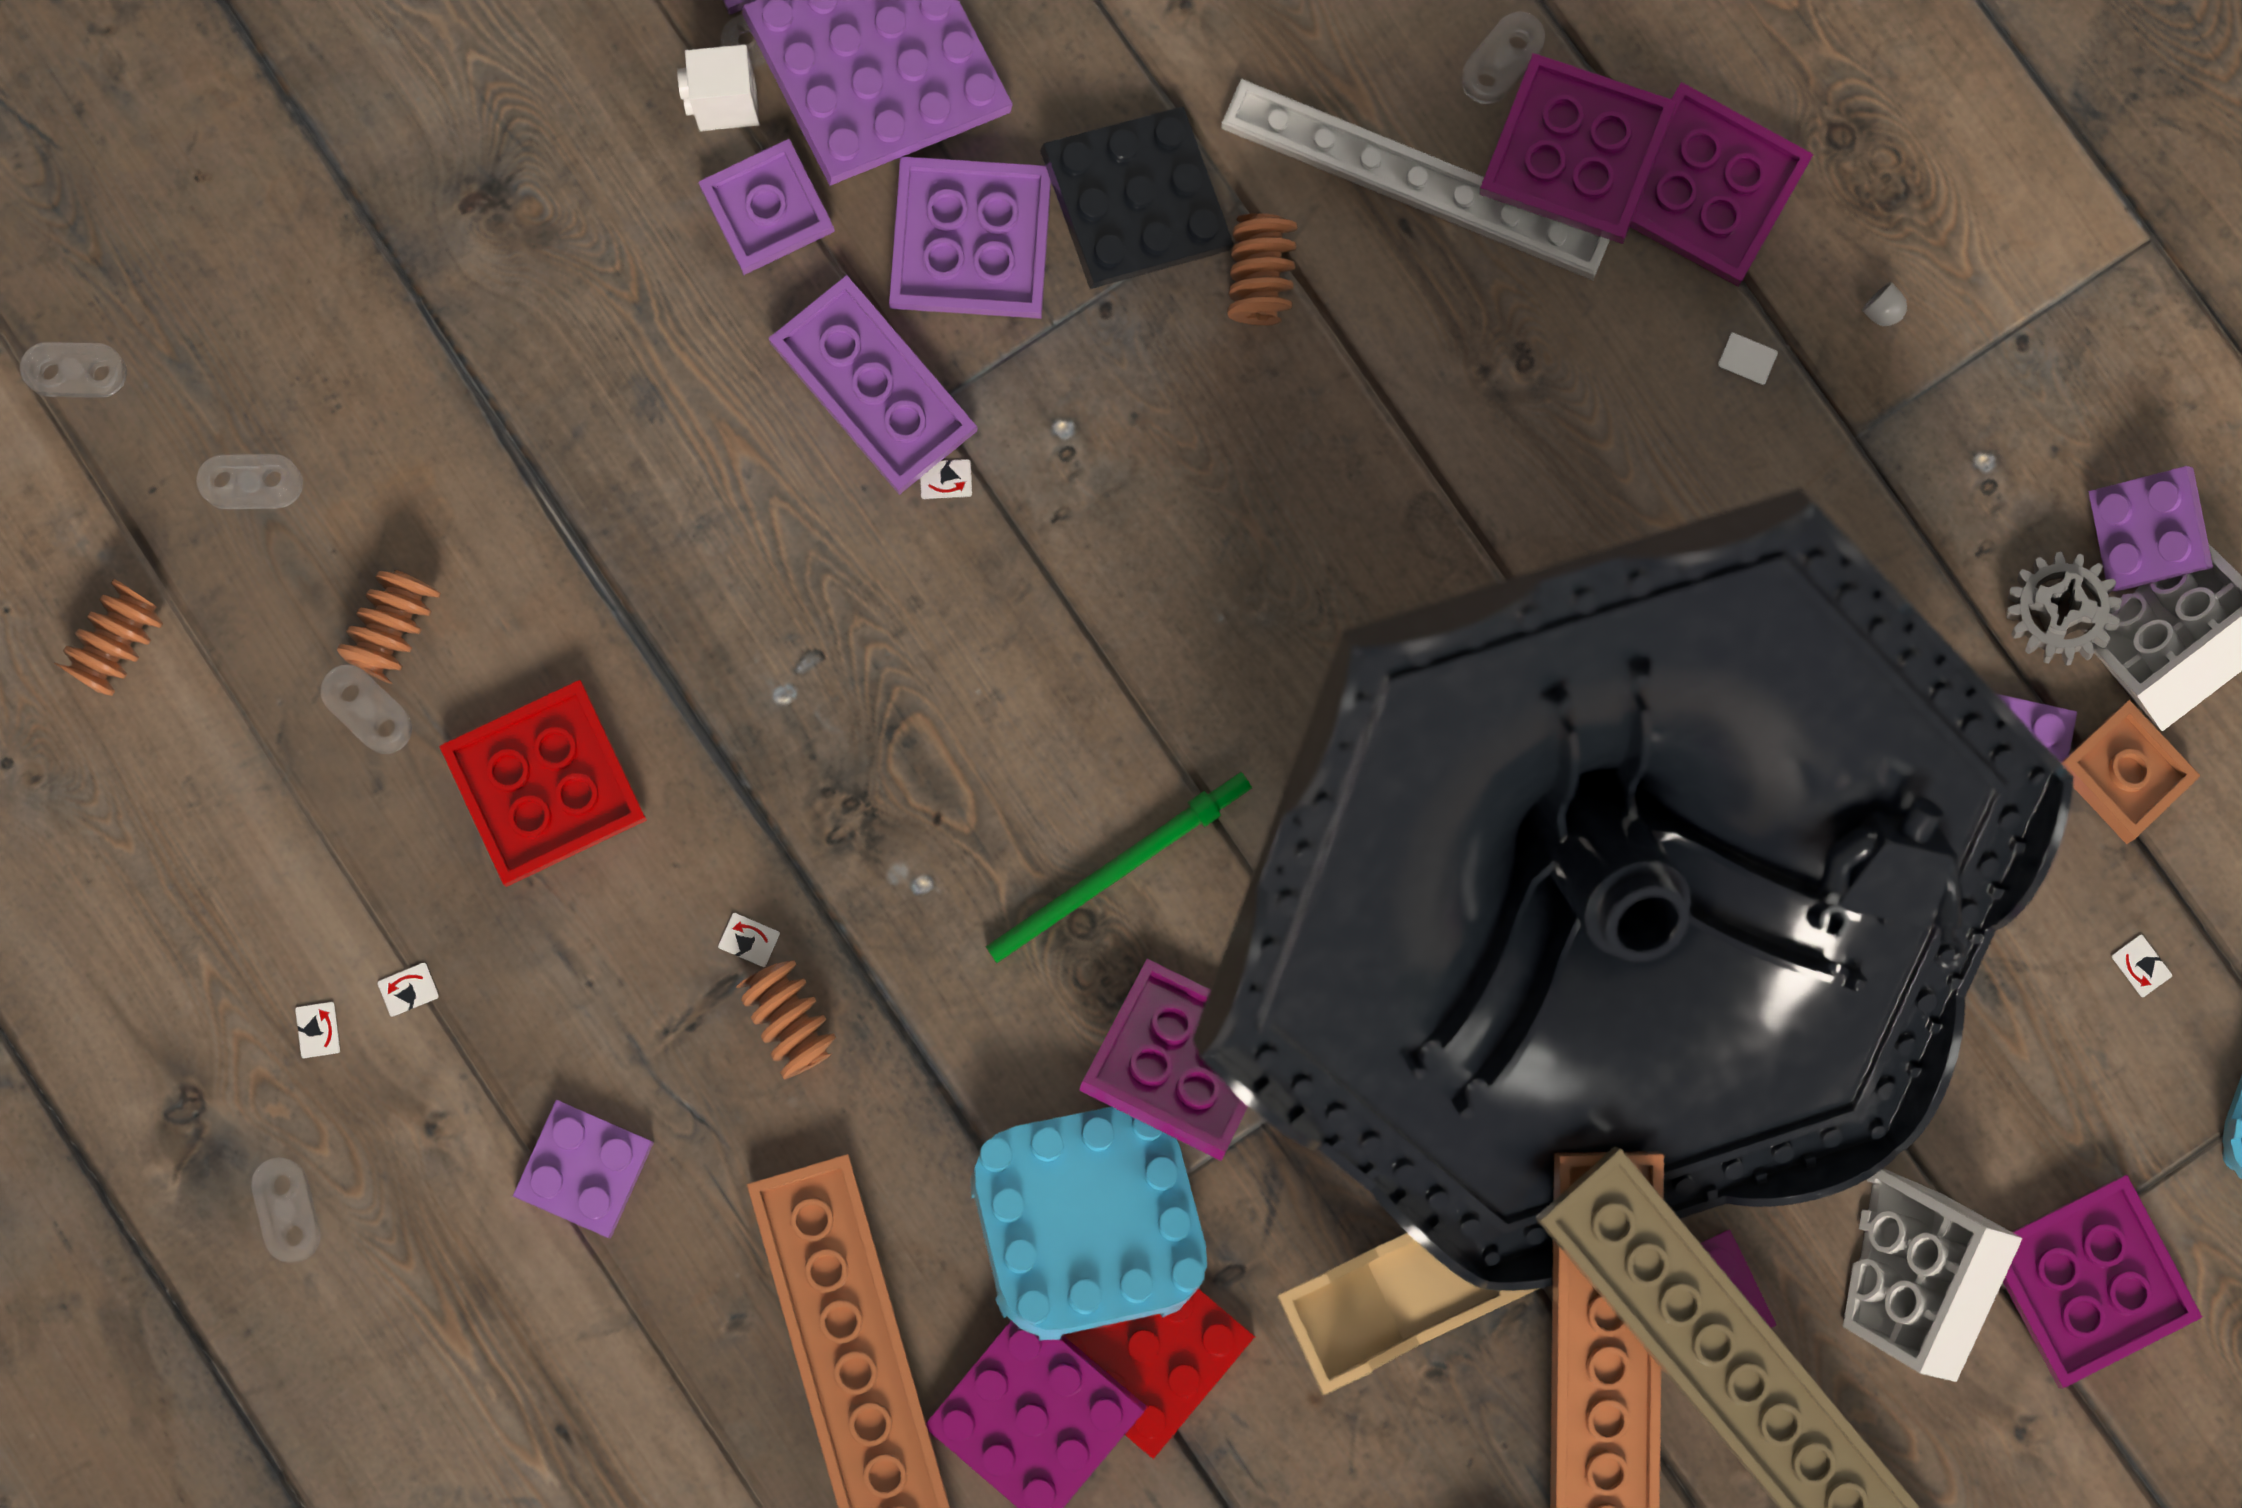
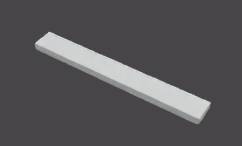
[1221,79,1610,280]

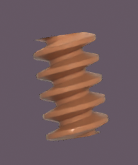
[1227,213,1298,325]
[337,570,441,684]
[54,579,163,696]
[736,960,836,1079]

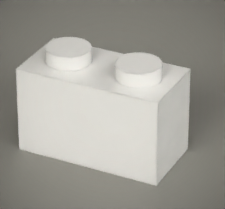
[677,45,760,131]

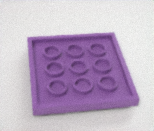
[742,0,1013,186]

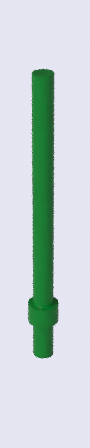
[985,772,1252,963]

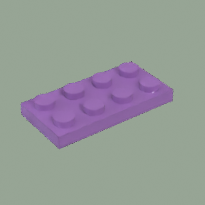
[768,275,978,495]

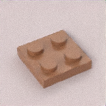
[2061,700,2200,844]

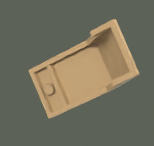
[1277,1233,1540,1395]

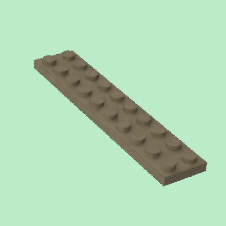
[1535,1146,1920,1508]

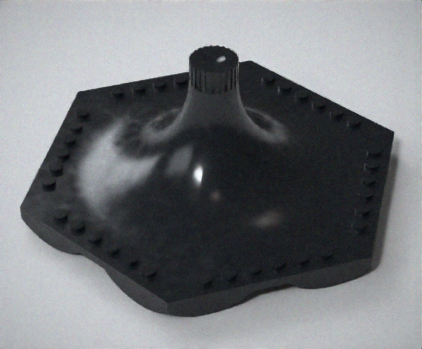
[1192,488,2074,1291]

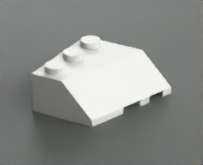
[2093,543,2242,731]
[1843,1168,2023,1382]

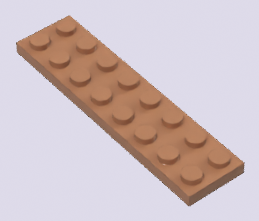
[1550,1151,1664,1508]
[747,1154,951,1508]

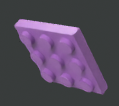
[889,157,1051,318]

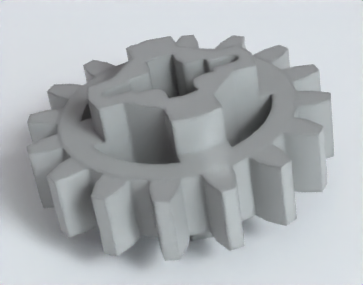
[2006,552,2122,665]

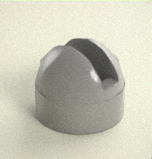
[1862,282,1907,326]

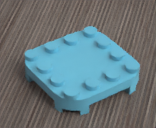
[970,1107,1207,1340]

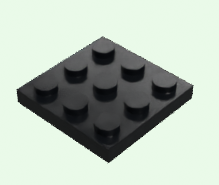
[1040,106,1234,289]

